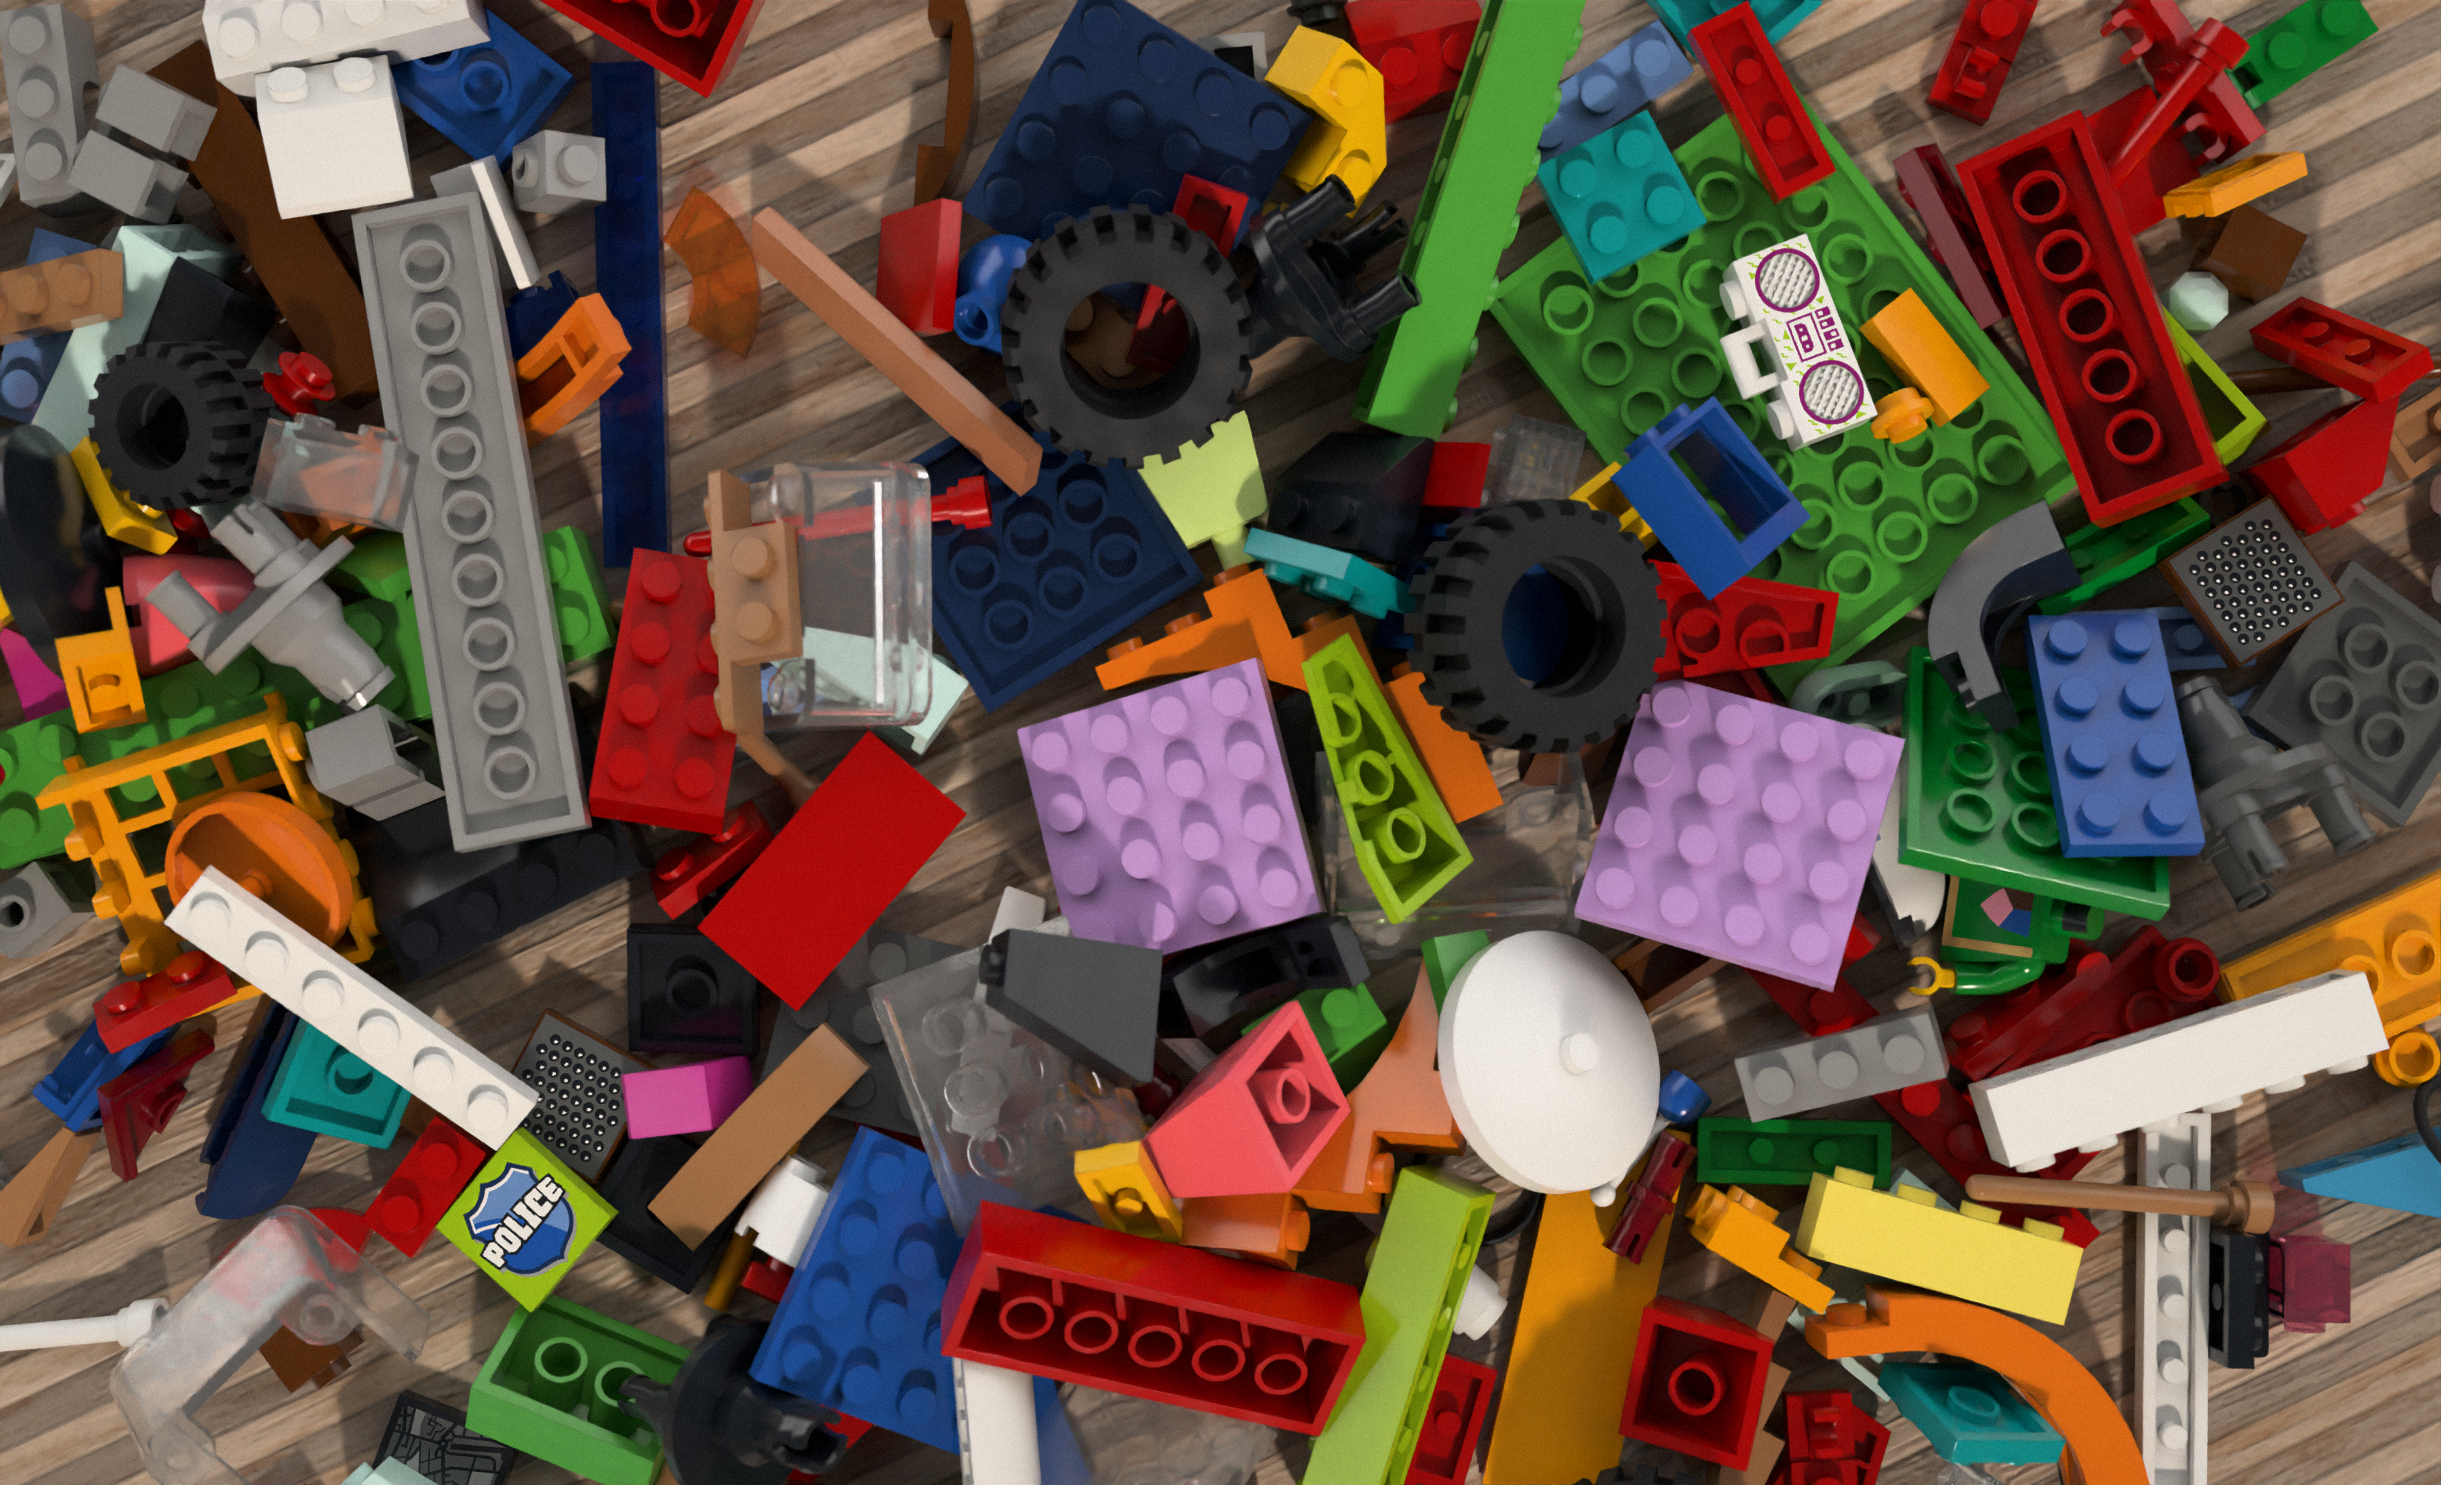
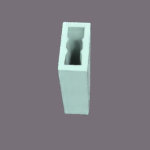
[31,224,242,453]

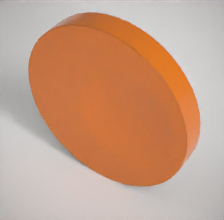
[165,791,353,949]

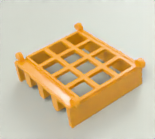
[35,690,389,1019]

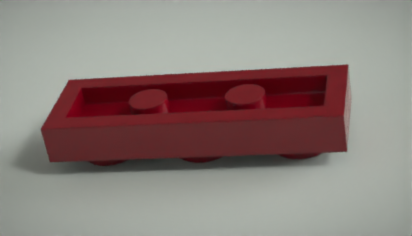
[1892,143,2012,330]

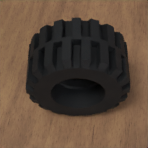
[88,340,278,510]

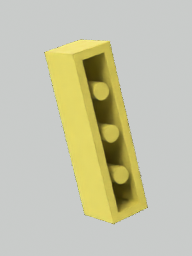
[1794,1165,2083,1326]

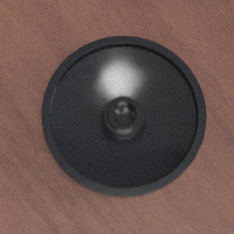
[0,424,132,680]

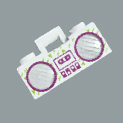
[1719,234,1878,452]

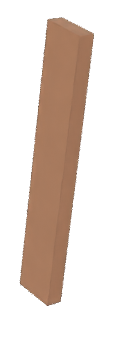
[751,206,1043,497]

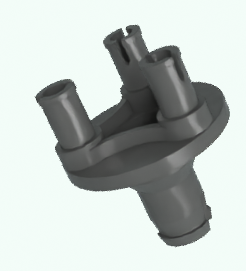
[2173,675,2377,912]

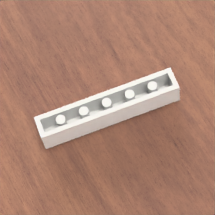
[1968,969,2389,1173]

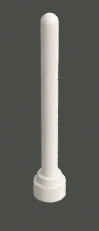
[0,1298,173,1352]

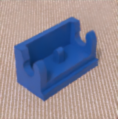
[32,983,181,1132]

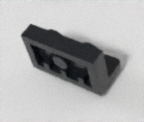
[2208,1225,2270,1369]

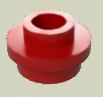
[2152,937,2220,1002]

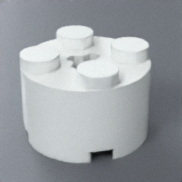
[734,1153,833,1269]

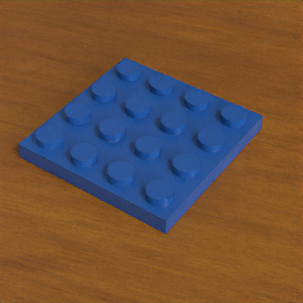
[748,1125,1091,1455]

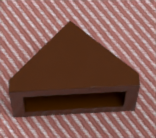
[1610,936,1729,1015]

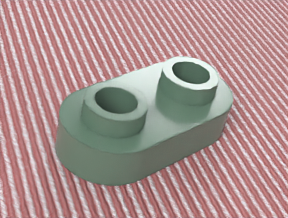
[1790,660,1910,728]

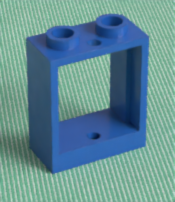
[1610,396,1811,600]

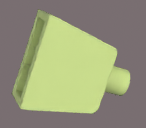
[1136,410,1270,571]

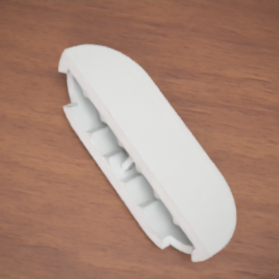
[1850,723,1950,950]
[952,1357,1042,1485]

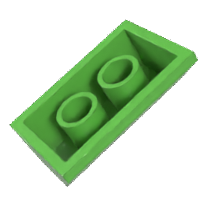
[465,1293,692,1485]

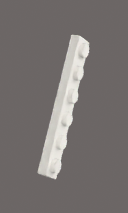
[164,865,539,1151]
[2134,1111,2211,1485]

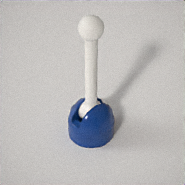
[1590,1069,1712,1207]

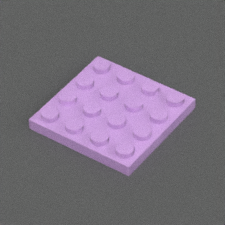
[1017,658,1327,957]
[1574,679,1905,992]

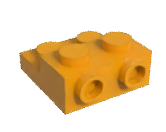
[1684,1182,1835,1315]

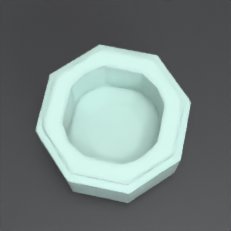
[2161,272,2228,335]

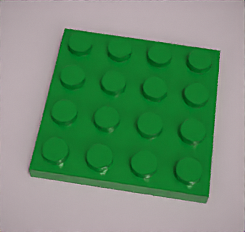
[1898,645,2170,921]

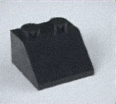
[1265,432,1435,567]

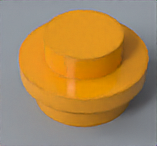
[1870,387,1935,444]
[2372,1026,2441,1089]

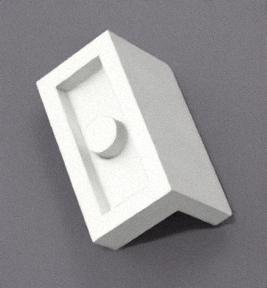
[430,155,541,291]

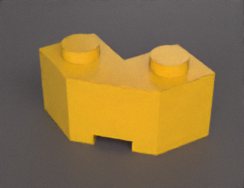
[1264,25,1387,219]

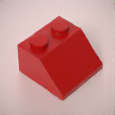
[1342,0,1482,125]
[2235,395,2400,537]
[1618,1294,1775,1472]

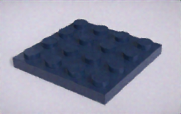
[961,0,1314,313]
[852,399,1205,715]

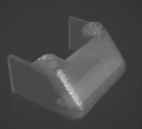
[739,461,932,733]
[1314,751,1593,960]
[109,1205,432,1485]

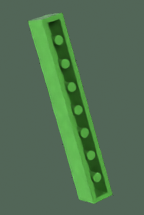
[1350,0,1586,442]

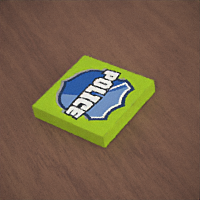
[435,1127,619,1313]

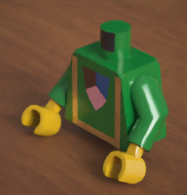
[1906,875,2105,998]

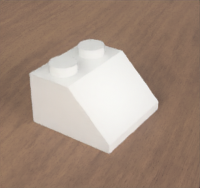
[254,55,414,219]

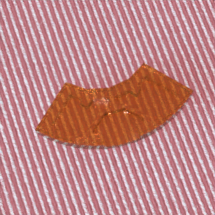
[663,186,762,359]

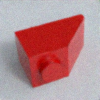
[1418,442,1492,524]

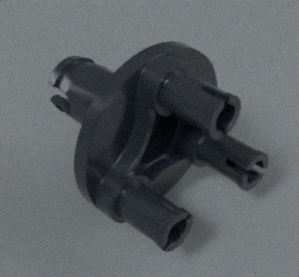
[1244,173,1422,363]
[617,1313,849,1485]

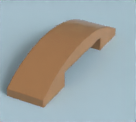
[647,1022,872,1252]

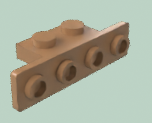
[704,470,803,739]

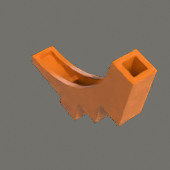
[1094,563,1504,824]
[1168,956,1467,1271]

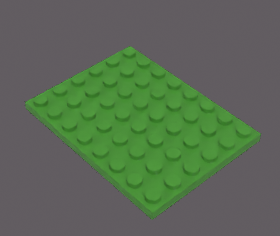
[1484,80,2077,704]

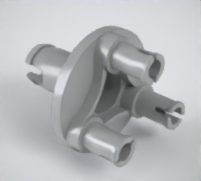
[144,498,395,716]

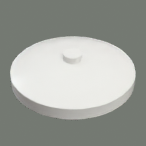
[1437,930,1660,1194]

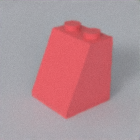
[1140,1001,1351,1198]

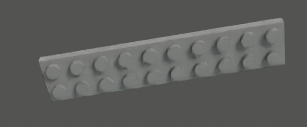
[351,190,592,853]

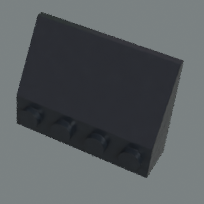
[345,697,657,983]

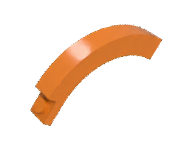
[277,292,632,551]
[1804,1282,2150,1485]

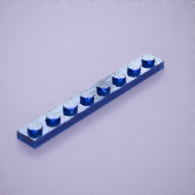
[591,61,672,570]

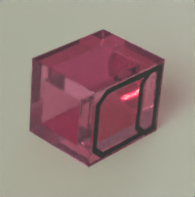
[2269,1234,2350,1333]

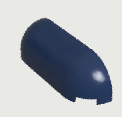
[195,999,318,1220]

